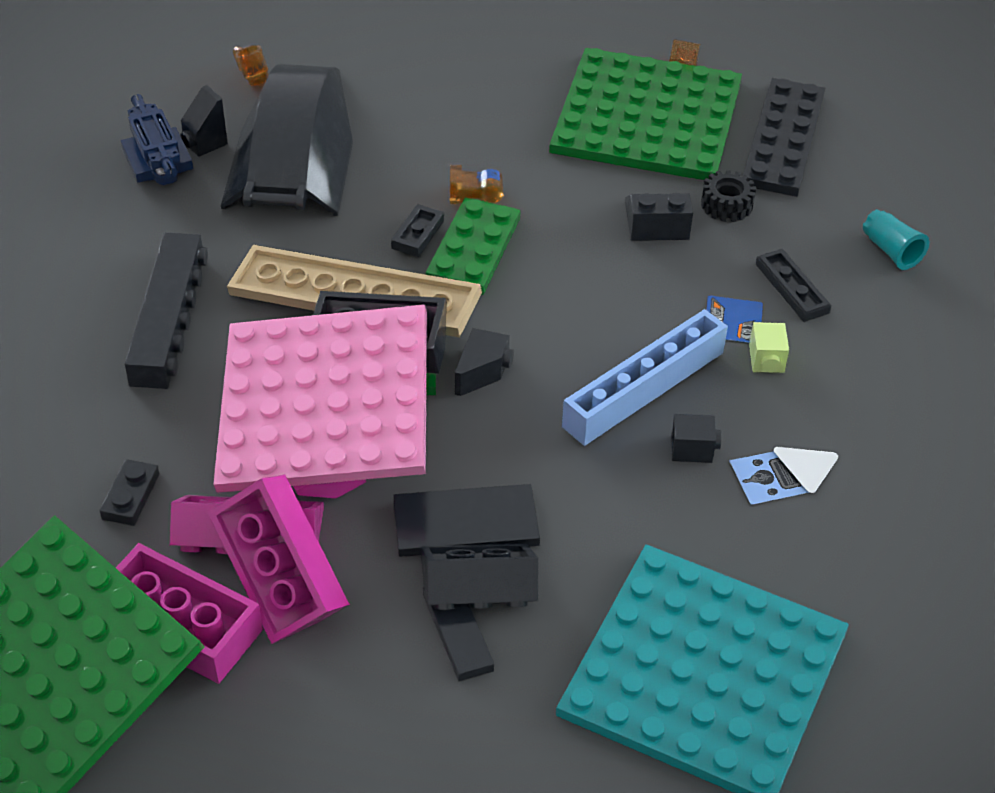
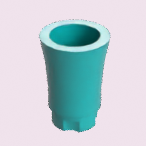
[862,209,930,270]

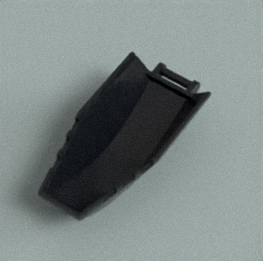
[221,64,353,216]

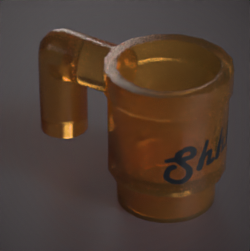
[233,45,269,86]

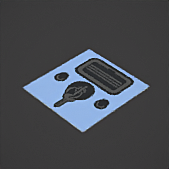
[729,451,809,505]

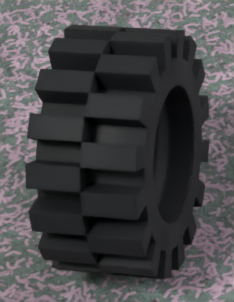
[701,170,756,222]

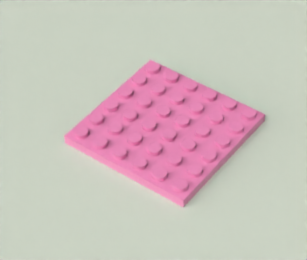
[213,305,427,493]

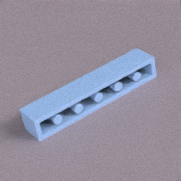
[562,309,728,446]

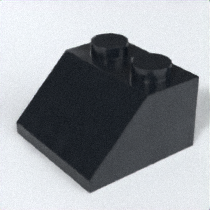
[625,193,693,241]

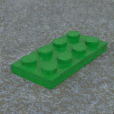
[426,197,521,295]

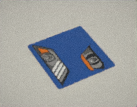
[706,296,763,343]

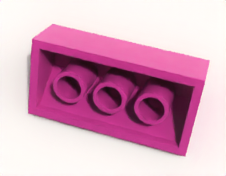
[208,474,350,644]
[170,495,324,554]

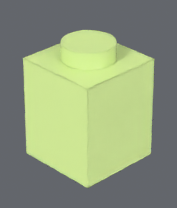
[749,322,789,373]

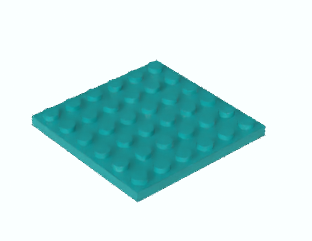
[556,544,849,793]

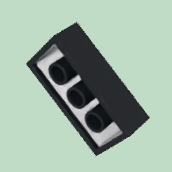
[313,291,447,374]

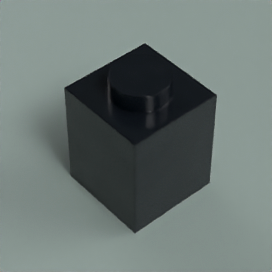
[671,414,722,463]

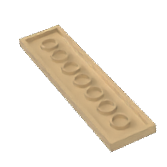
[227,245,482,338]

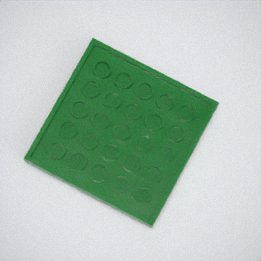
[549,48,742,180]
[0,515,205,793]

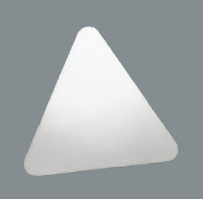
[773,447,838,493]

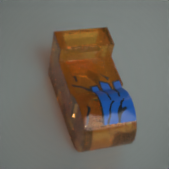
[450,165,503,204]

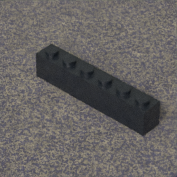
[125,232,208,389]

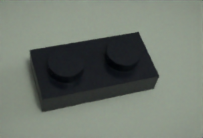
[391,204,444,257]
[100,459,160,526]

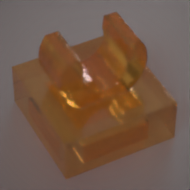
[669,39,701,66]

